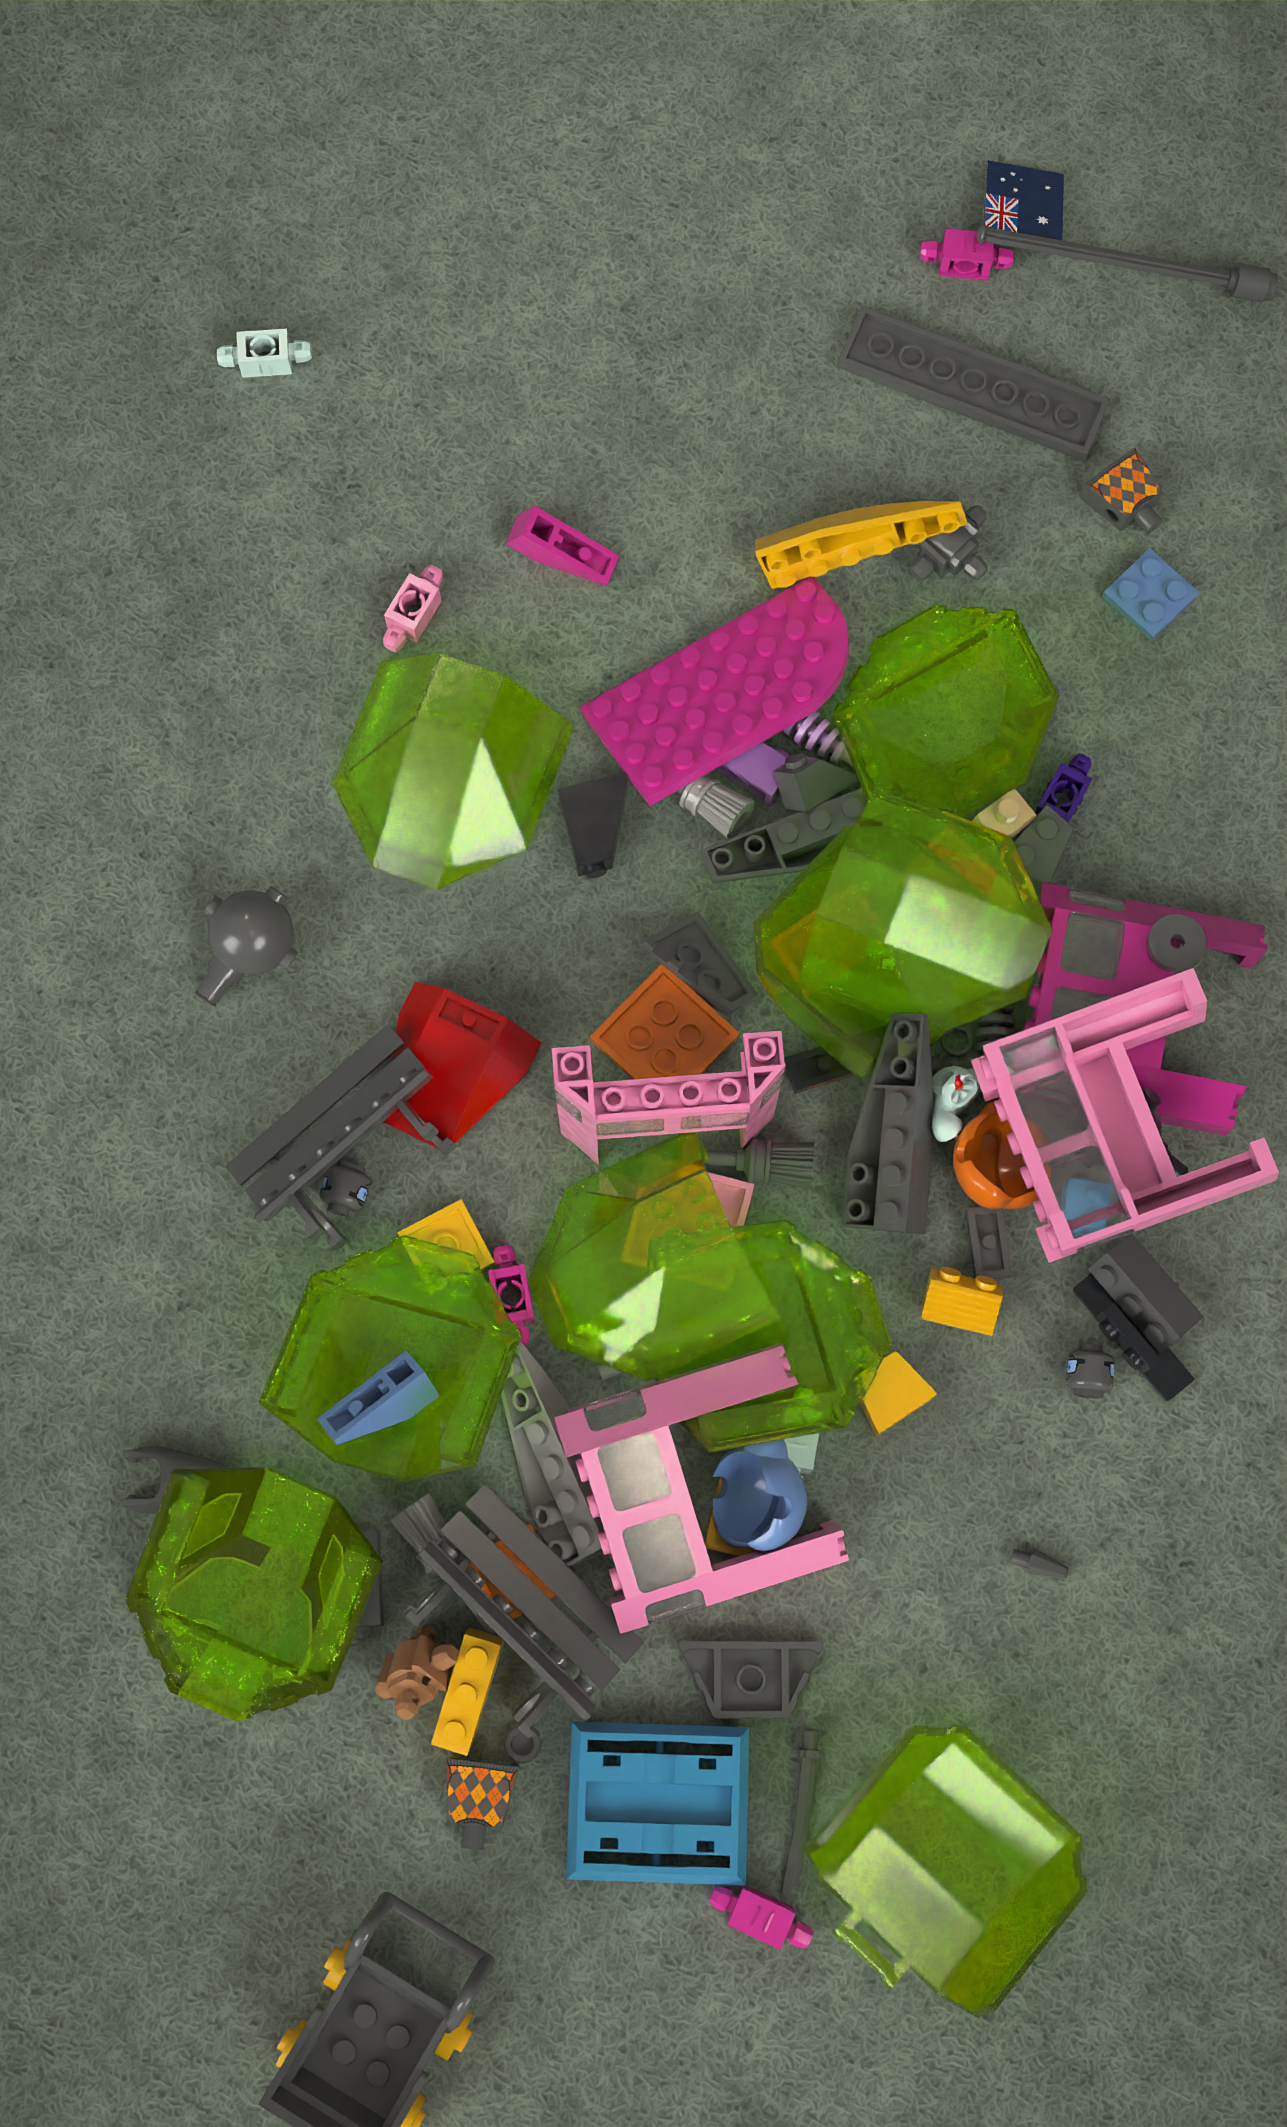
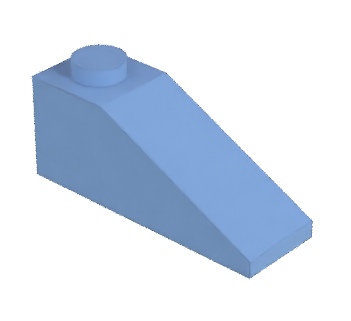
[317,1351,440,1445]

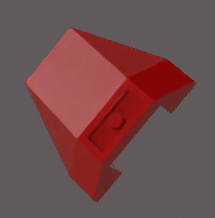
[383,982,542,1150]

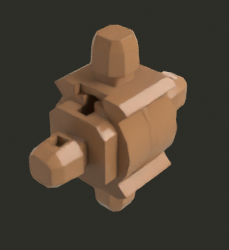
[375,1624,459,1720]

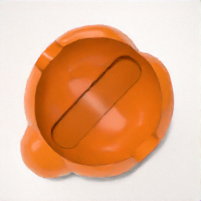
[953,1101,1051,1209]

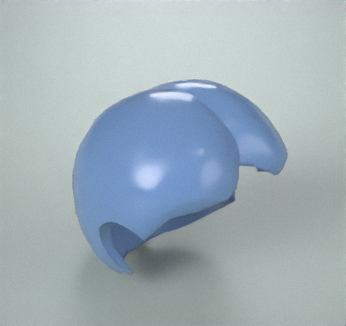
[713,1431,808,1551]

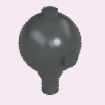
[195,886,298,1006]

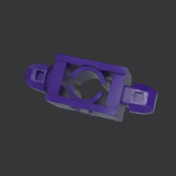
[1035,753,1092,823]

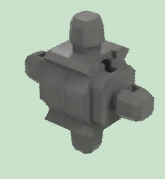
[910,505,988,581]

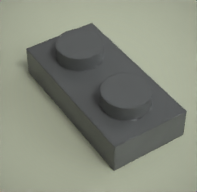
[965,1206,1012,1279]

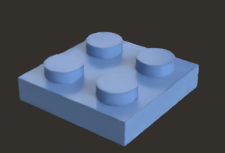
[1102,548,1200,642]

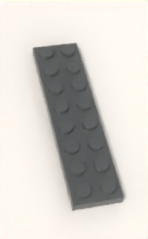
[837,305,1110,461]

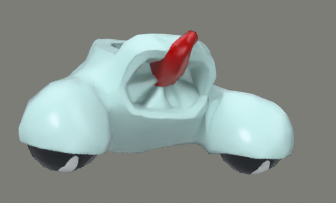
[932,1062,1014,1142]

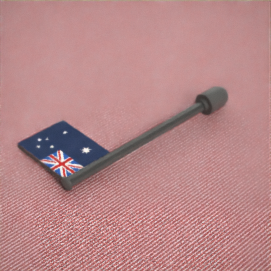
[977,160,1278,302]

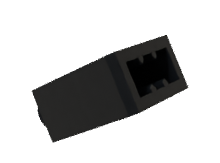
[558,773,627,878]

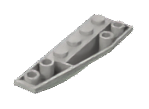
[492,1340,634,1568]

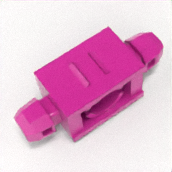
[920,228,1014,280]
[488,1245,535,1346]
[709,1885,814,1950]

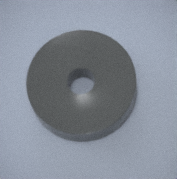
[1146,914,1206,973]

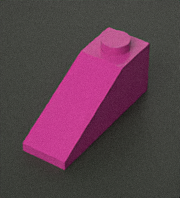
[506,505,619,586]

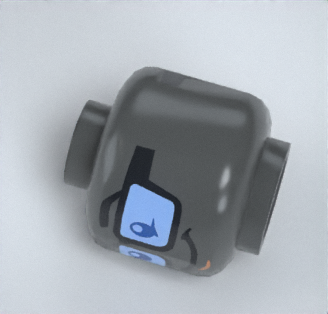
[319,1161,371,1217]
[1066,1344,1115,1399]

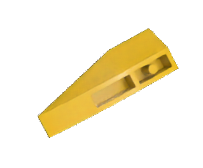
[755,501,968,589]

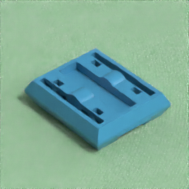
[566,1721,749,1885]

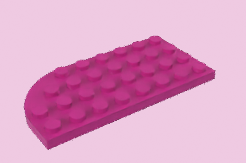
[580,576,849,807]

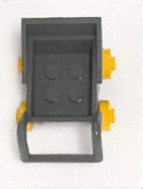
[258,1892,495,2127]

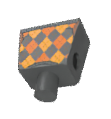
[1080,447,1163,534]
[446,1758,520,1850]

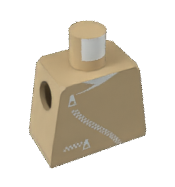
[962,788,1036,862]

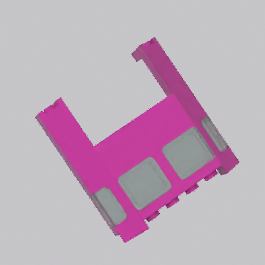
[1009,882,1268,1136]

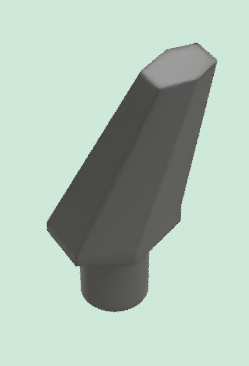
[1011,1549,1069,1578]

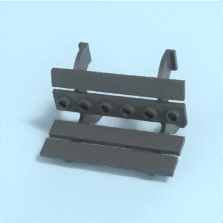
[225,1024,457,1251]
[405,1484,644,1738]

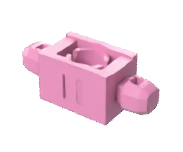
[383,565,443,652]

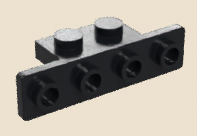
[1073,1273,1194,1401]

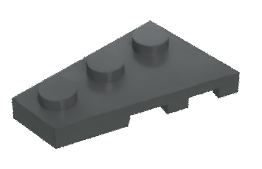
[640,912,758,1016]

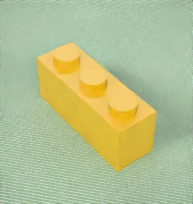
[431,1627,504,1756]

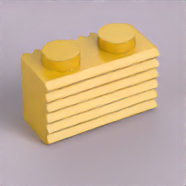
[921,1267,1003,1336]

